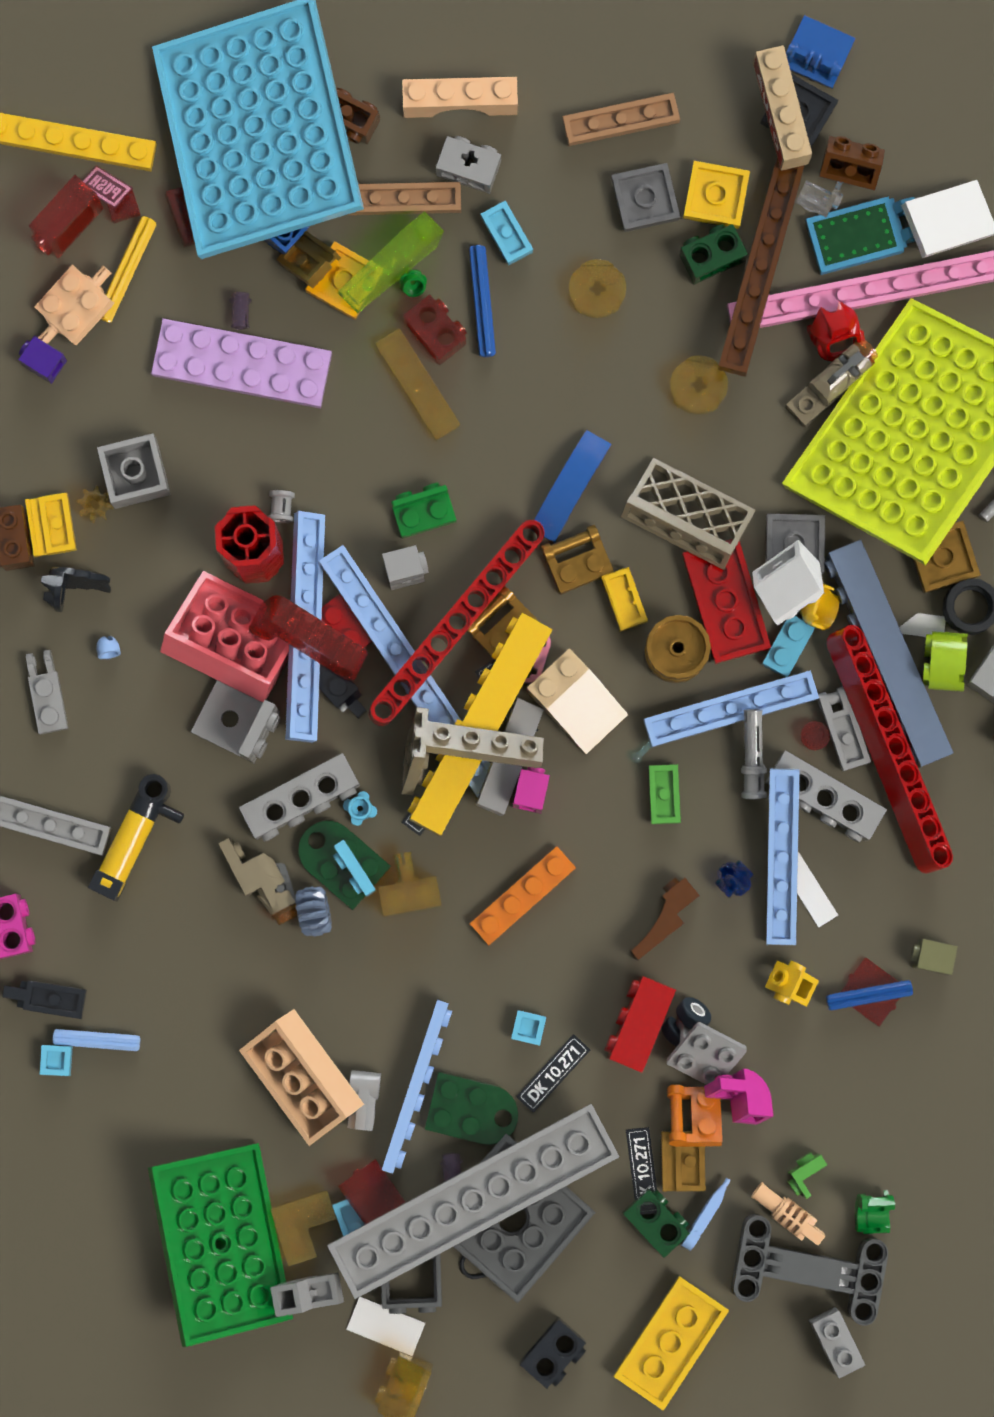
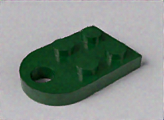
[299,821,391,910]
[425,1072,518,1145]

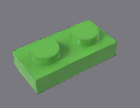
[648,764,681,825]

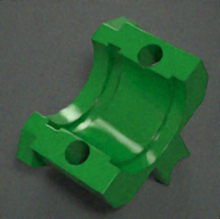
[855,1190,895,1234]

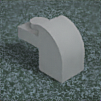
[270,1272,344,1317]

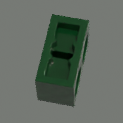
[679,224,748,285]
[622,1188,690,1258]

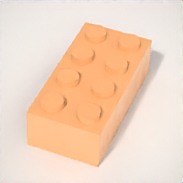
[239,1009,365,1146]

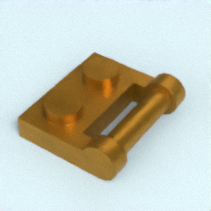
[541,524,614,595]
[463,586,539,661]

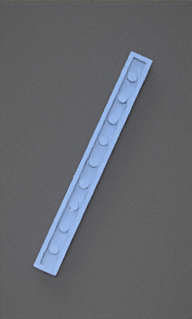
[319,545,490,798]

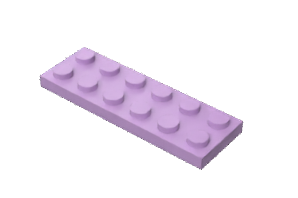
[151,319,332,409]

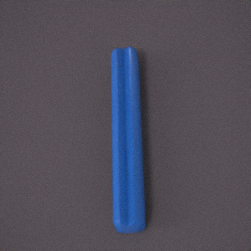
[469,245,496,358]

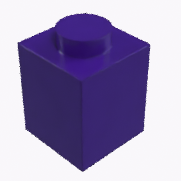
[18,336,67,384]

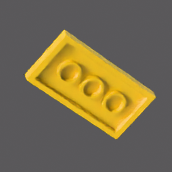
[613,1276,729,1411]

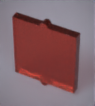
[840,957,900,1027]
[338,1159,405,1224]

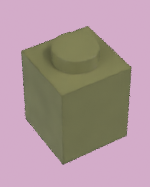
[910,939,958,975]

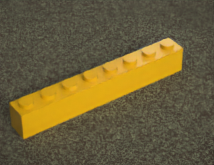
[407,613,553,837]

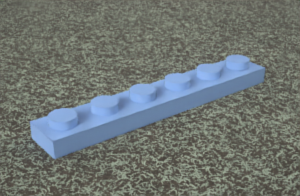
[643,670,819,748]
[767,768,800,945]
[382,1000,452,1174]

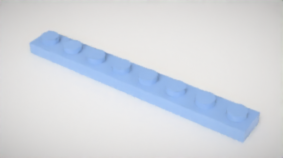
[285,511,325,743]

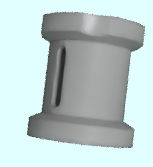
[268,490,295,523]

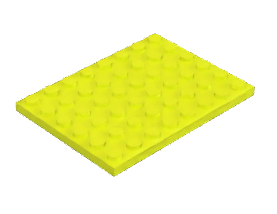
[782,298,994,566]

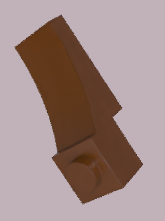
[630,877,700,960]

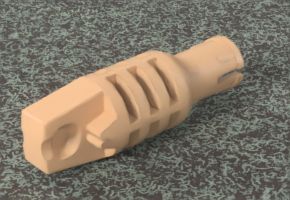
[751,1182,825,1245]

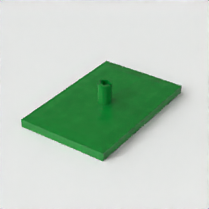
[148,1143,293,1347]

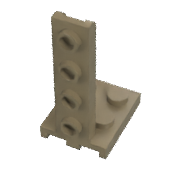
[401,707,544,796]

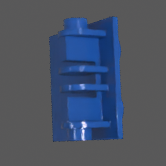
[786,15,856,89]

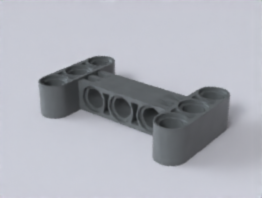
[731,1214,888,1326]

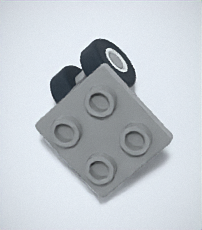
[662,997,747,1085]

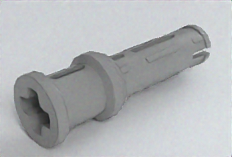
[741,709,767,799]

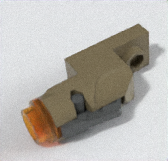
[785,339,878,428]
[218,838,297,925]

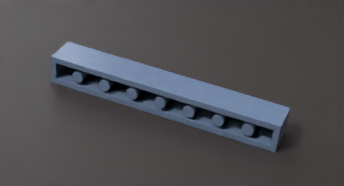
[824,540,953,768]

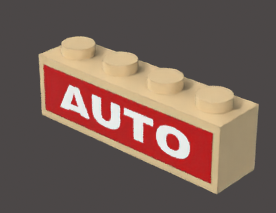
[753,45,812,171]

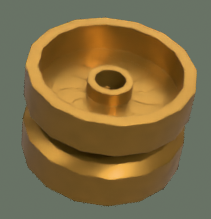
[644,615,711,683]

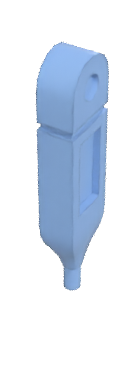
[681,1178,731,1251]

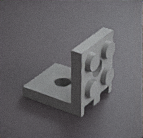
[191,680,281,763]

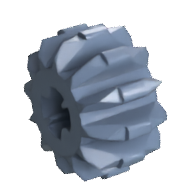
[295,886,332,937]

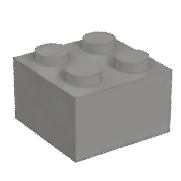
[97,433,171,509]

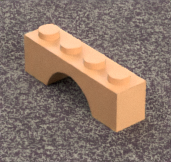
[402,77,518,118]

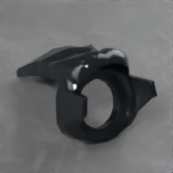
[41,567,111,612]

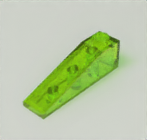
[338,211,444,313]

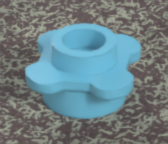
[343,791,377,826]

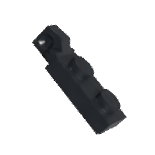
[319,646,367,719]
[2,981,87,1019]

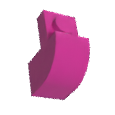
[704,1069,774,1125]

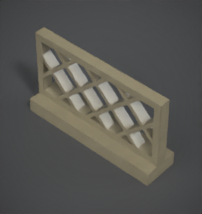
[621,458,756,570]

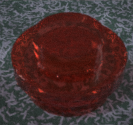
[801,721,830,751]

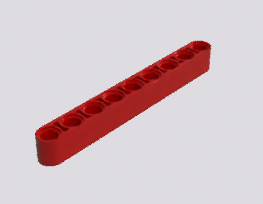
[369,520,545,726]
[826,625,953,874]

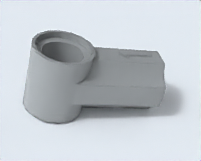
[347,1070,381,1131]

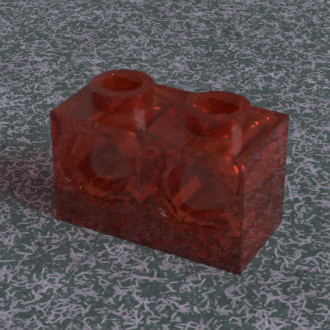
[403,294,467,365]

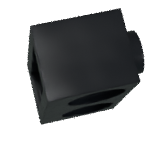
[520,1316,586,1389]

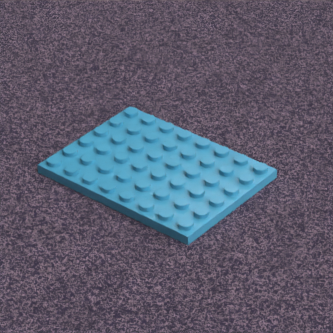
[152,0,364,259]

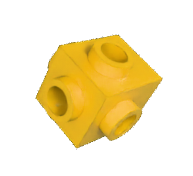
[765,960,819,1007]

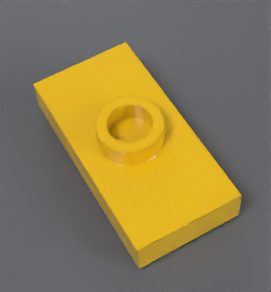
[601,567,648,632]

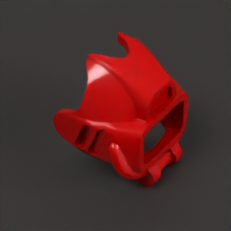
[807,301,865,361]

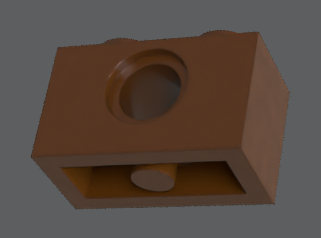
[0,504,35,571]

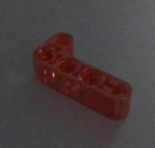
[249,595,368,680]

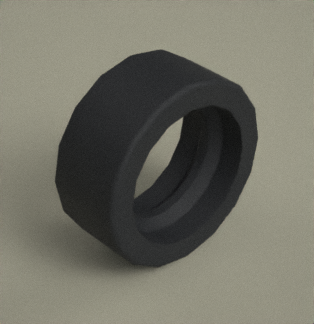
[942,578,994,635]

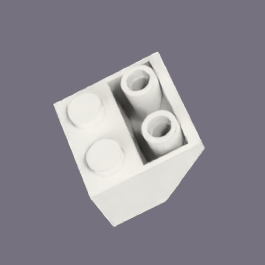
[752,540,824,625]

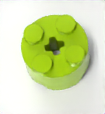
[923,631,968,692]

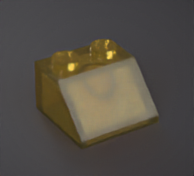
[375,1352,433,1417]

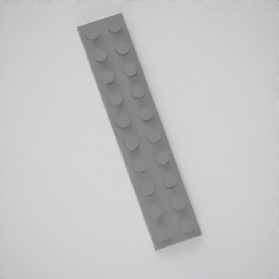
[327,1104,619,1299]

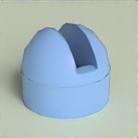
[96,636,121,659]

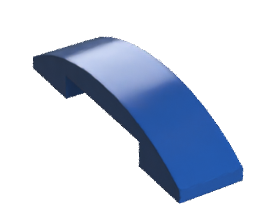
[530,430,611,543]

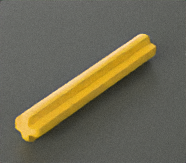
[100,216,156,323]

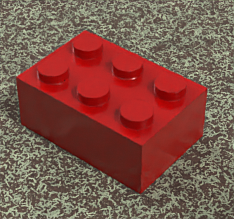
[604,976,676,1073]

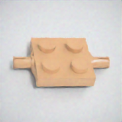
[34,264,115,346]

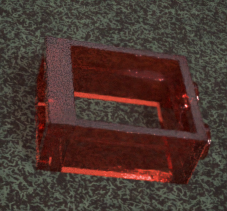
[28,175,104,259]

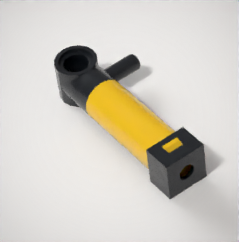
[88,774,184,902]

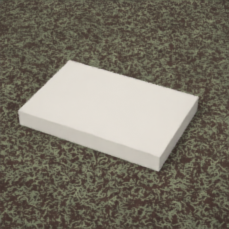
[901,180,994,258]

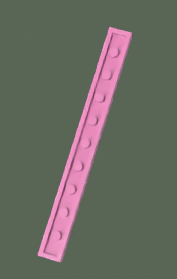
[727,251,994,328]

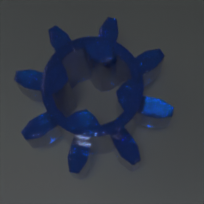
[715,860,753,898]

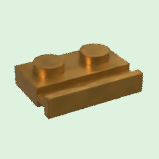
[276,231,341,288]
[661,1131,706,1192]

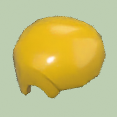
[800,584,840,630]

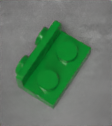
[391,483,457,539]

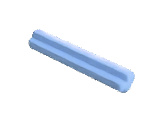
[53,1029,141,1051]

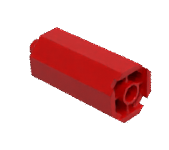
[215,505,284,584]

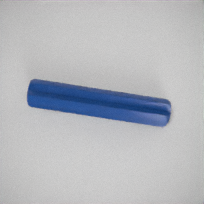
[826,980,913,1010]

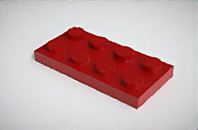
[682,539,771,664]

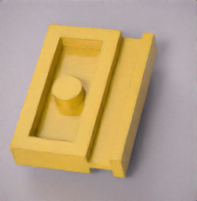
[25,492,77,557]

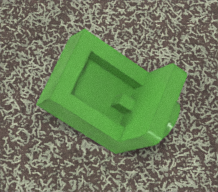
[788,1152,827,1199]

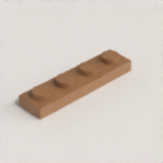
[562,93,680,146]
[347,182,461,215]

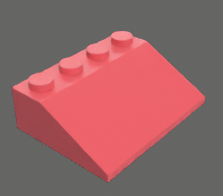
[160,571,290,702]

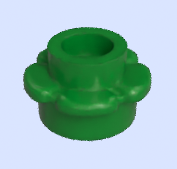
[399,270,427,297]

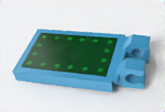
[805,196,915,275]

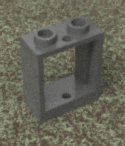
[381,1253,442,1314]

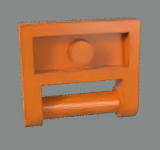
[667,1085,723,1147]

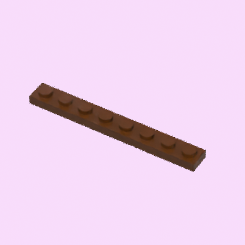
[718,158,804,377]

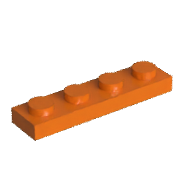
[470,846,576,945]

